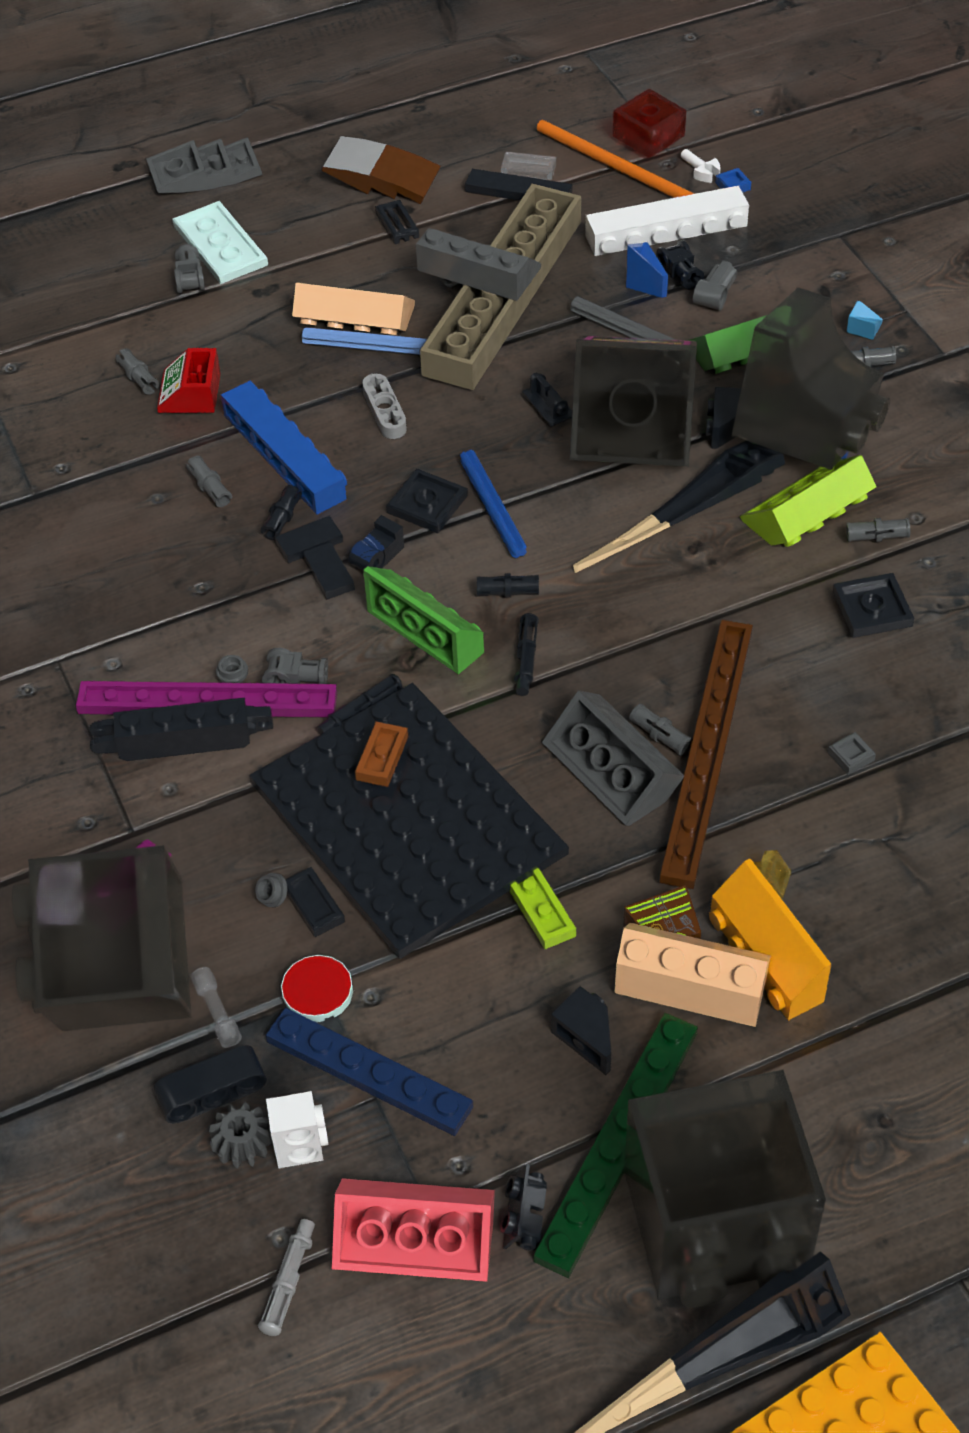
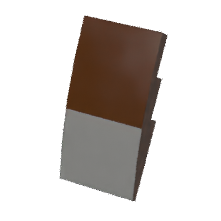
[322,136,441,204]

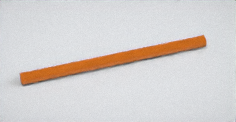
[537,119,694,198]

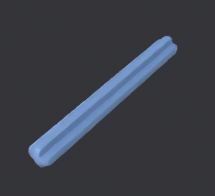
[302,327,427,355]

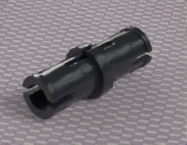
[261,485,302,540]
[477,573,539,598]

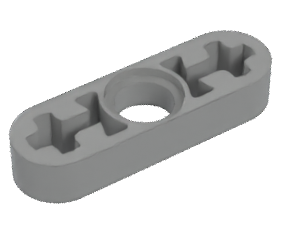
[362,374,407,439]

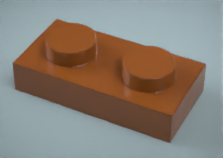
[355,722,408,787]

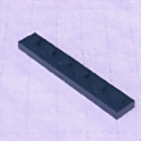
[266,1007,473,1136]

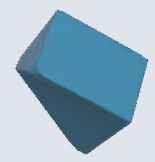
[847,301,883,340]

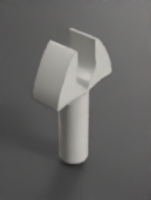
[680,149,720,183]

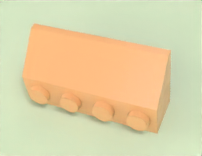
[292,283,415,336]
[615,923,771,1027]

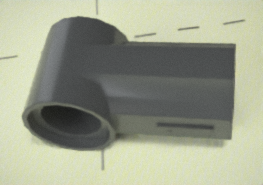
[693,260,737,311]

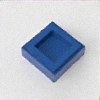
[715,168,751,193]

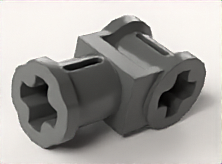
[174,244,205,294]
[262,648,328,684]

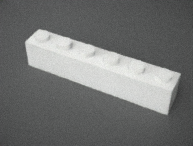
[585,186,749,256]

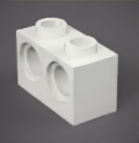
[266,1091,328,1168]

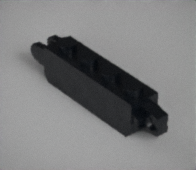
[90,697,273,761]

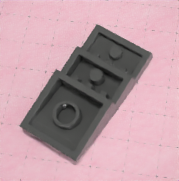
[146,137,263,193]

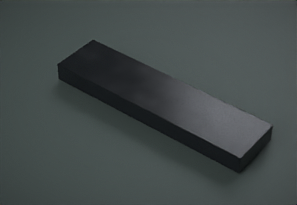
[465,168,573,201]

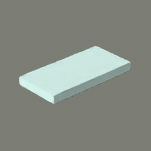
[172,201,268,284]

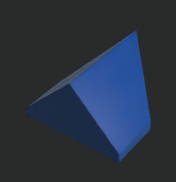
[626,242,668,298]

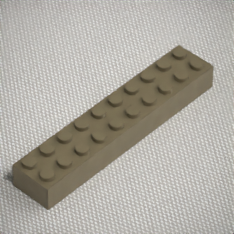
[420,184,581,390]

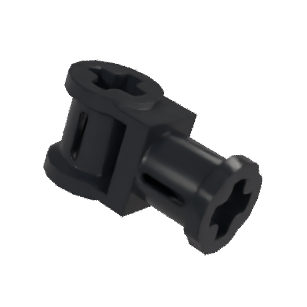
[656,240,704,290]

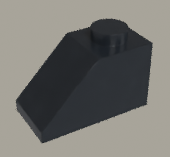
[551,986,611,1075]

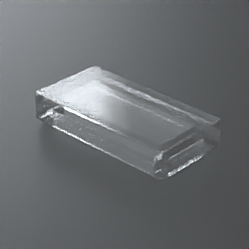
[501,152,556,180]

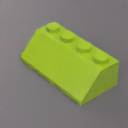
[740,455,876,547]

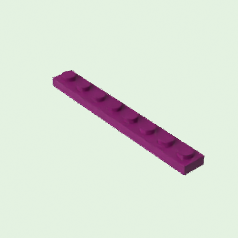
[76,681,337,717]

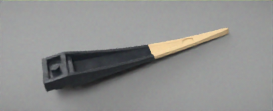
[573,439,785,573]
[574,1251,851,1433]

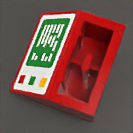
[157,348,221,413]

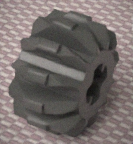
[209,1101,273,1169]

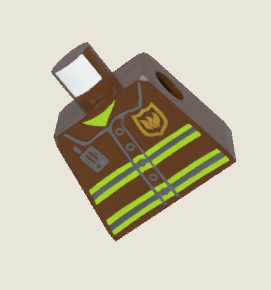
[623,885,701,939]

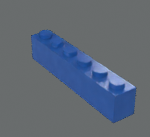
[221,380,347,515]

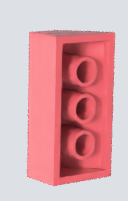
[332,1178,495,1282]

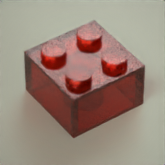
[613,89,686,158]

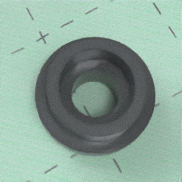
[216,655,248,683]
[255,873,287,908]

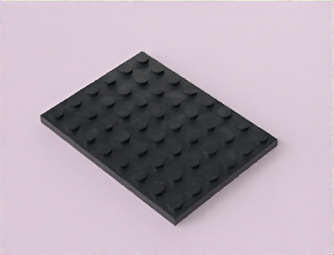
[249,682,569,959]

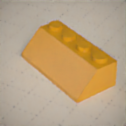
[709,859,831,1021]

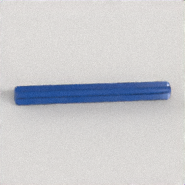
[460,450,527,558]

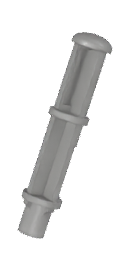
[258,1219,315,1336]

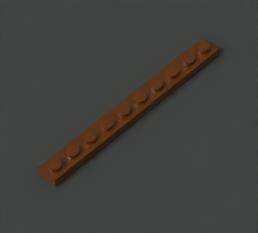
[660,620,753,889]

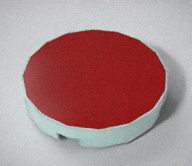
[281,955,353,1023]

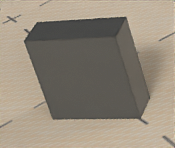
[828,732,876,775]

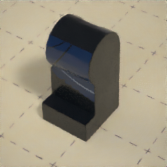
[349,515,404,571]

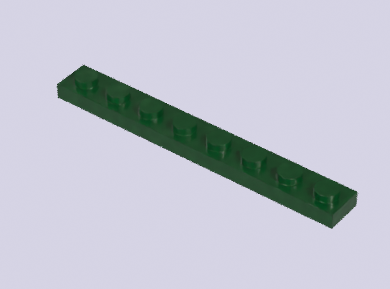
[534,1013,698,1279]

